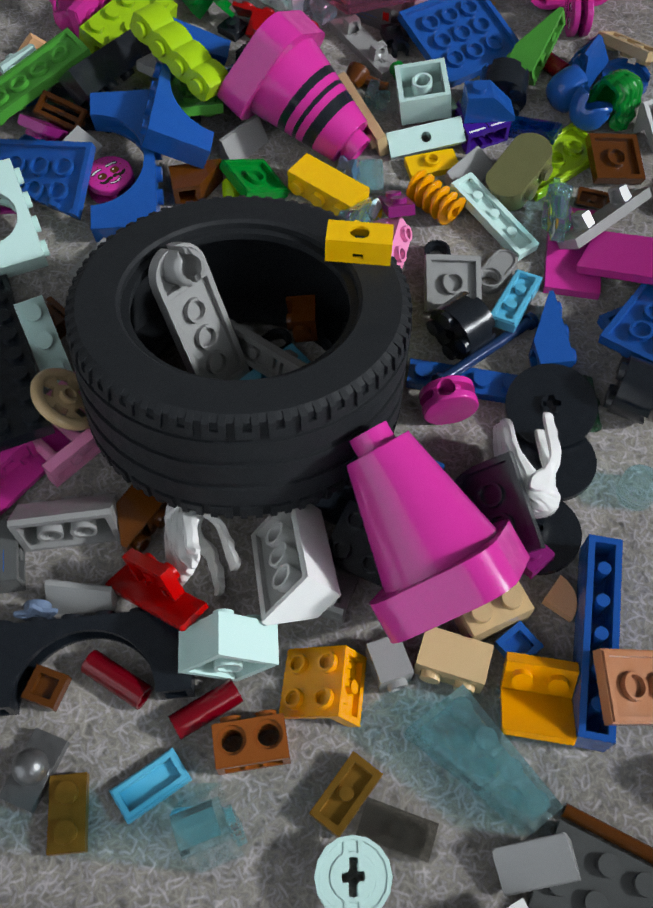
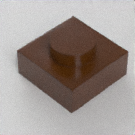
[21,664,72,712]

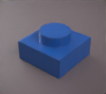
[493,621,544,658]

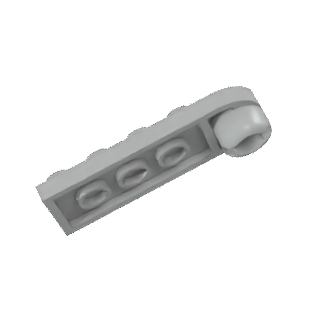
[148,241,250,380]

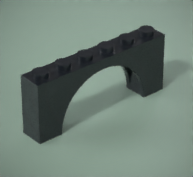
[0,607,196,717]

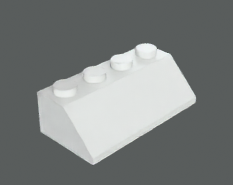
[251,504,341,626]

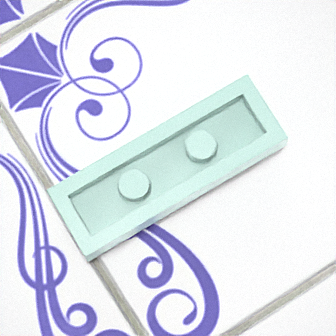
[13,295,73,389]

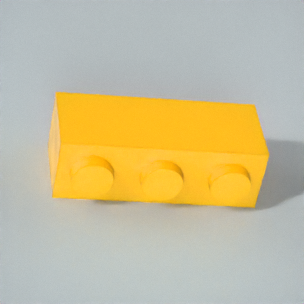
[287,153,370,221]

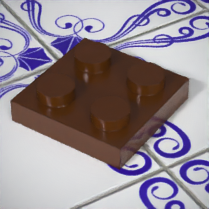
[585,133,646,185]

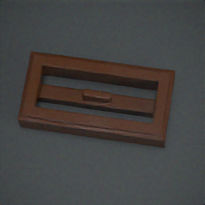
[32,90,90,132]

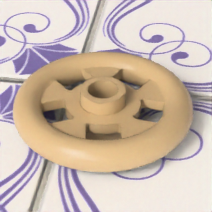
[30,368,90,431]

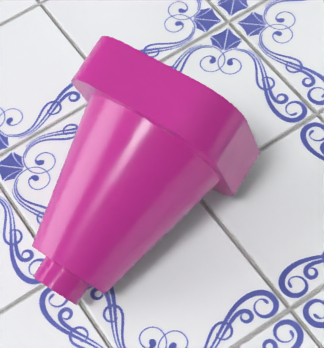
[346,421,530,644]

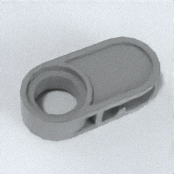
[481,249,518,294]

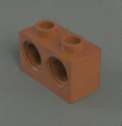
[211,709,291,775]

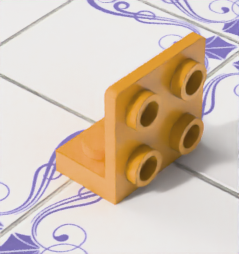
[279,645,367,727]
[500,651,579,746]

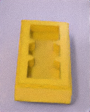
[404,148,458,180]

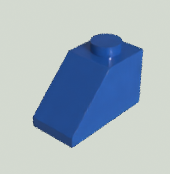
[461,80,515,124]

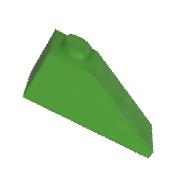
[506,7,566,86]

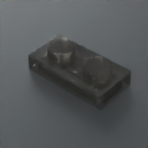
[356,797,439,864]

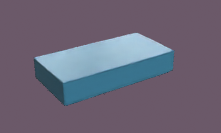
[109,747,192,824]

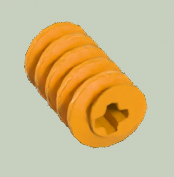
[406,170,466,225]

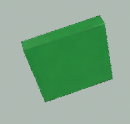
[219,159,290,199]

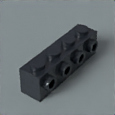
[58,29,152,106]

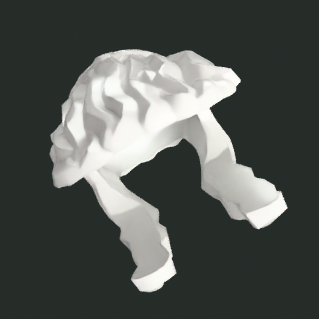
[493,412,561,519]
[164,504,241,596]

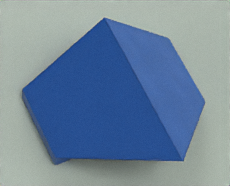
[568,34,609,87]

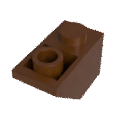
[168,158,223,204]
[116,485,168,553]

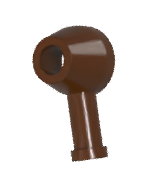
[346,62,389,94]

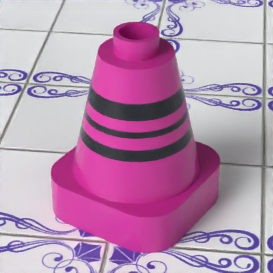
[217,10,371,162]

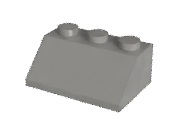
[7,492,120,552]

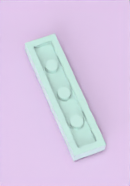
[450,172,540,261]

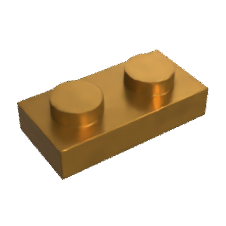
[309,751,383,838]
[46,772,89,856]

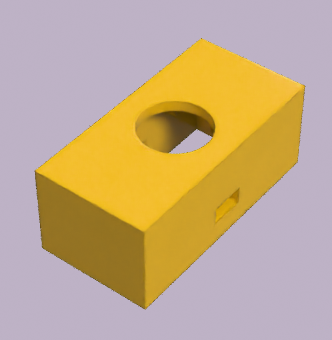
[325,219,394,266]

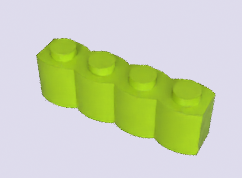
[129,2,228,102]

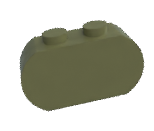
[485,133,553,212]

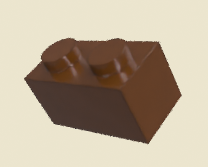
[573,186,610,210]

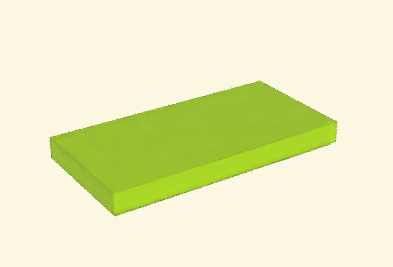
[533,123,590,202]

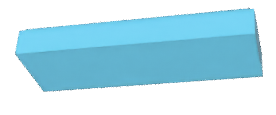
[491,269,543,333]

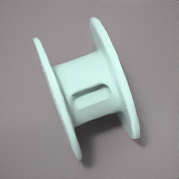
[314,835,393,908]

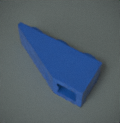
[528,290,577,368]

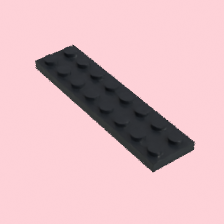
[0,274,55,452]

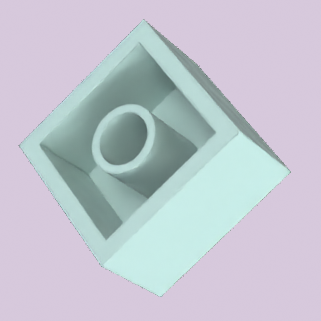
[394,57,452,125]
[178,608,279,681]

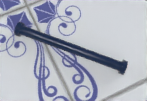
[432,312,539,381]

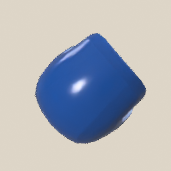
[545,65,588,113]
[568,84,613,132]

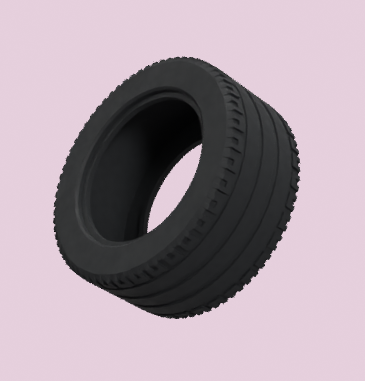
[65,195,412,519]

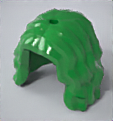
[587,69,643,132]

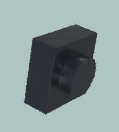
[217,15,249,42]

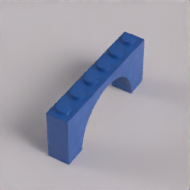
[139,17,231,169]
[90,89,164,243]

